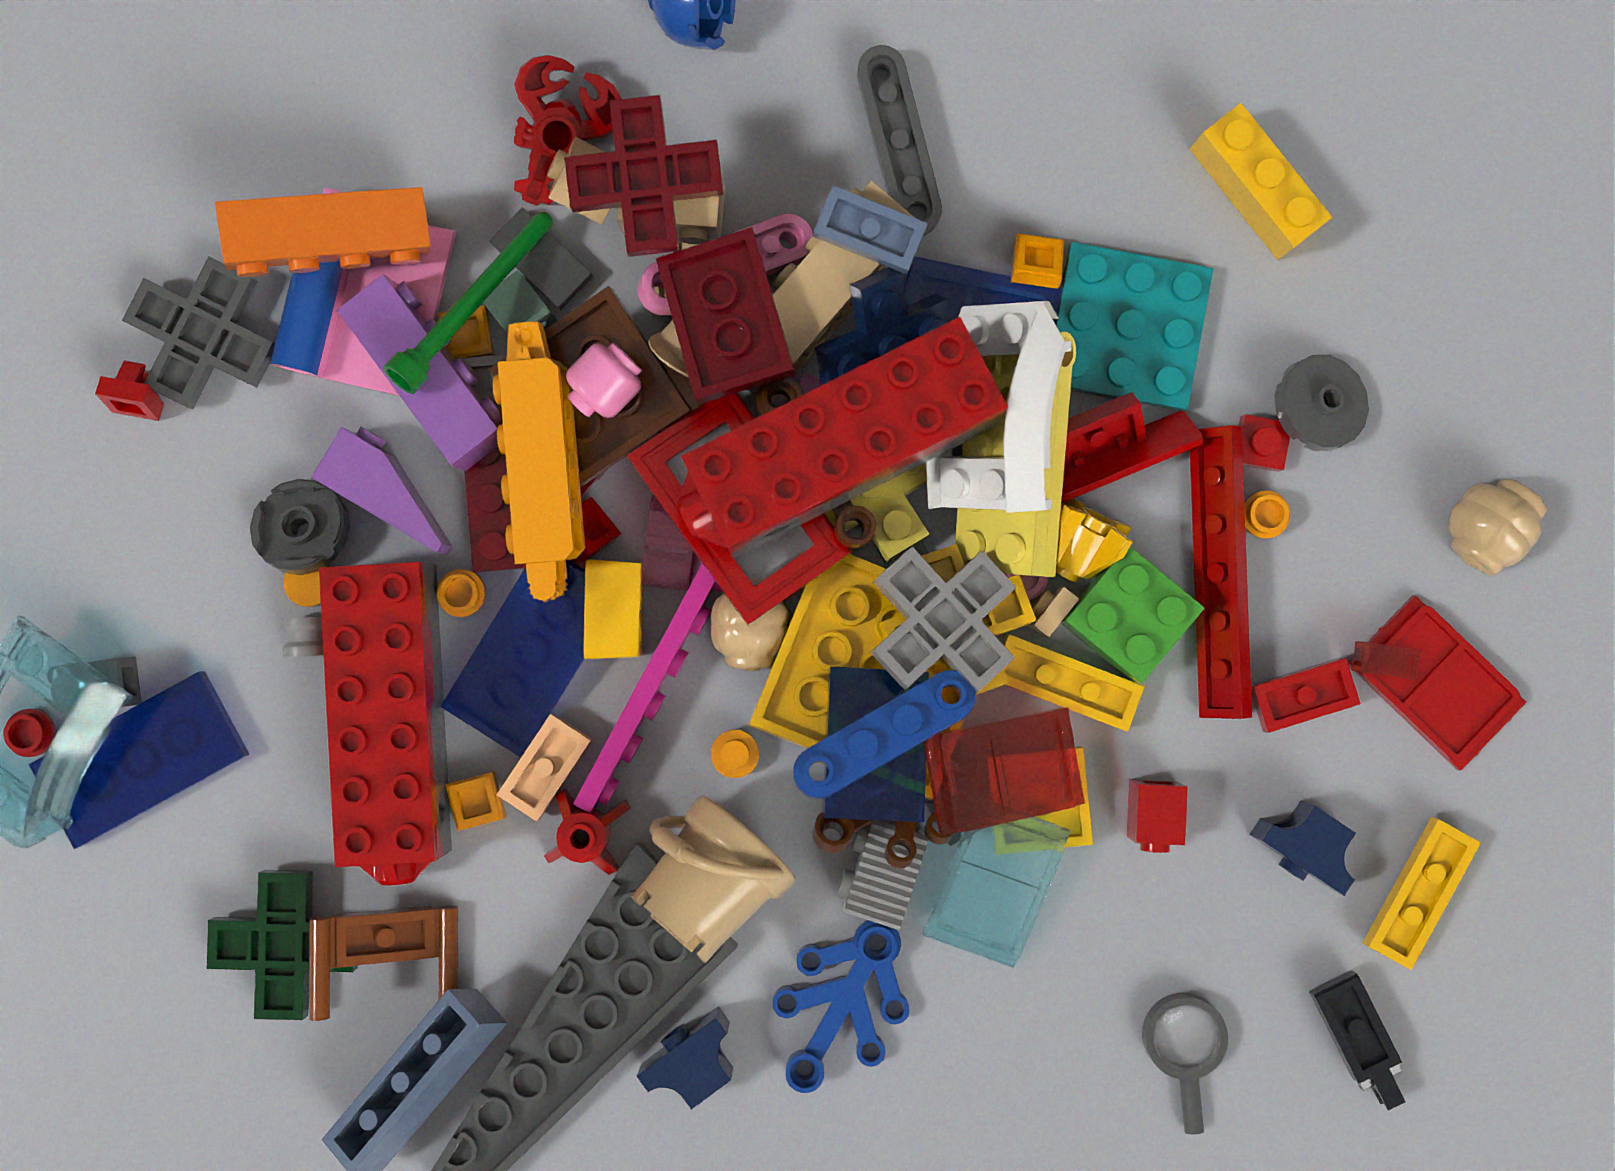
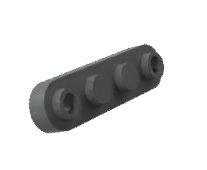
[857,45,942,236]

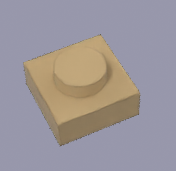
[1028,587,1079,637]

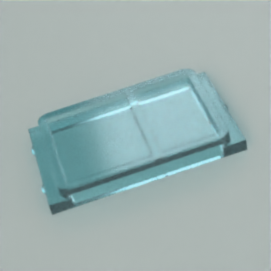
[923,796,1070,968]

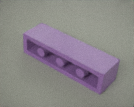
[337,274,503,471]

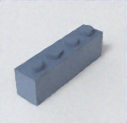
[321,989,507,1171]

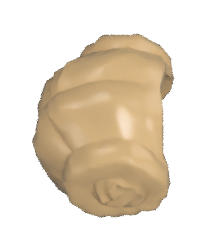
[1448,479,1547,576]
[711,577,791,671]

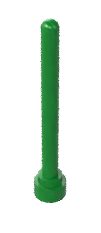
[383,212,553,394]

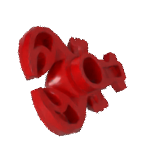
[514,55,622,206]

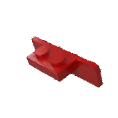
[1061,392,1203,504]

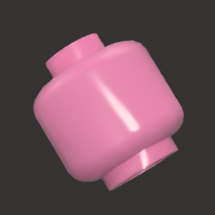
[566,342,642,418]

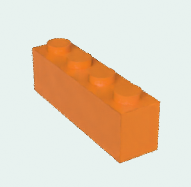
[215,187,431,277]

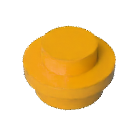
[1244,490,1290,539]
[437,569,486,617]
[711,729,759,778]

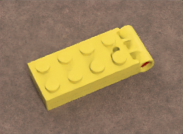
[955,332,1076,577]

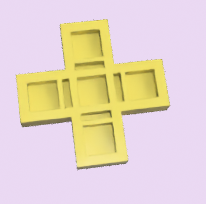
[824,462,930,562]

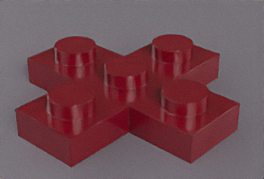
[564,95,724,257]

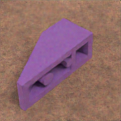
[311,427,452,555]

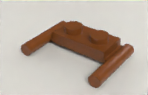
[309,905,458,1021]

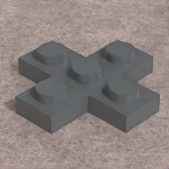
[122,256,275,409]

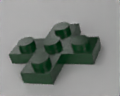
[206,870,358,1020]

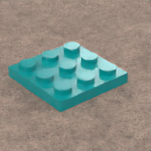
[1055,242,1214,411]

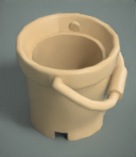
[631,796,796,963]

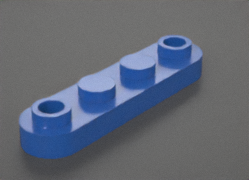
[793,670,976,799]

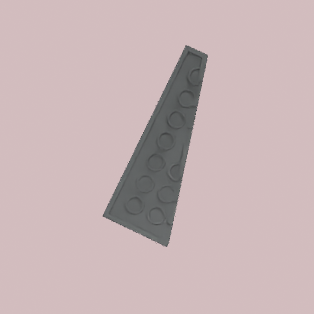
[431,842,738,1171]

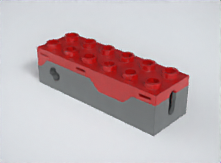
[677,317,1008,559]
[319,562,452,886]

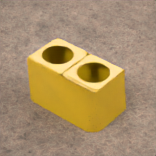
[584,559,644,659]

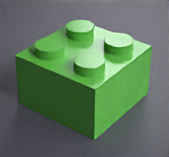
[1060,546,1204,684]

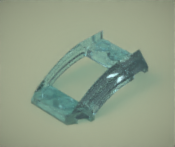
[0,615,133,848]

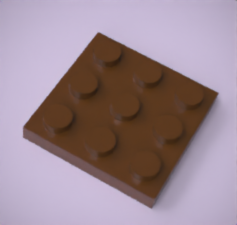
[488,286,693,488]

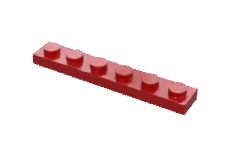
[1190,425,1252,719]

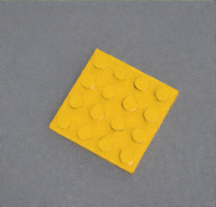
[748,554,964,800]

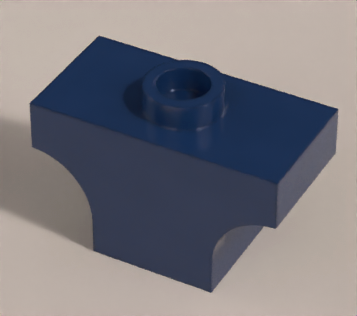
[1249,801,1356,896]
[636,1006,733,1110]

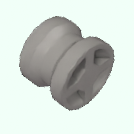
[282,616,323,657]

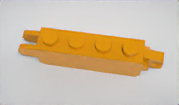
[493,322,585,602]

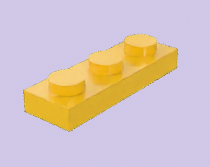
[1003,634,1145,732]
[1362,817,1481,970]

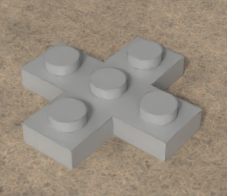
[871,547,1016,693]

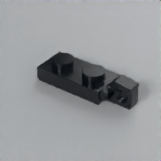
[1309,970,1406,1111]

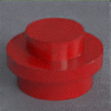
[3,709,56,757]

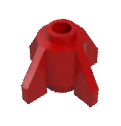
[544,788,631,875]

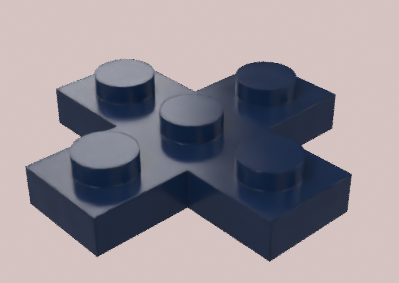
[815,267,950,386]

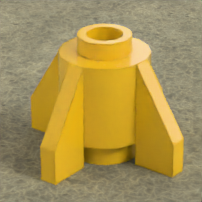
[1056,498,1133,582]

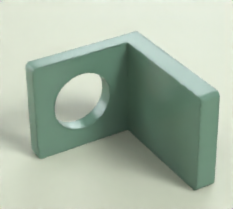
[483,270,558,337]

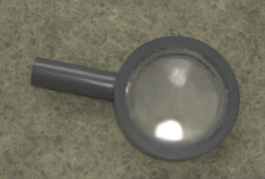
[1142,993,1228,1135]

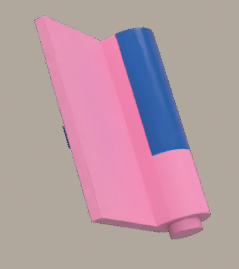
[270,188,457,396]

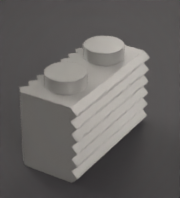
[837,817,929,930]

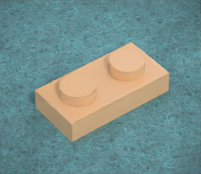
[497,713,593,822]

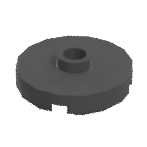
[1274,355,1369,451]
[250,479,350,575]

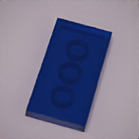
[440,560,585,758]
[28,671,250,849]

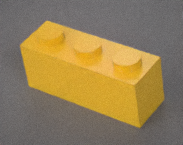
[1189,103,1333,260]

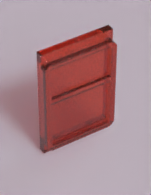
[923,707,1085,835]

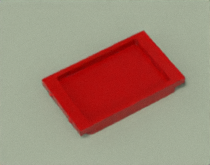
[1348,595,1526,771]

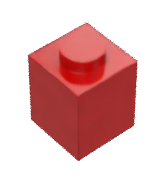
[1127,779,1188,853]

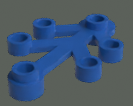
[772,920,909,1093]

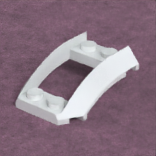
[926,301,1071,513]

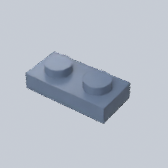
[813,185,927,275]

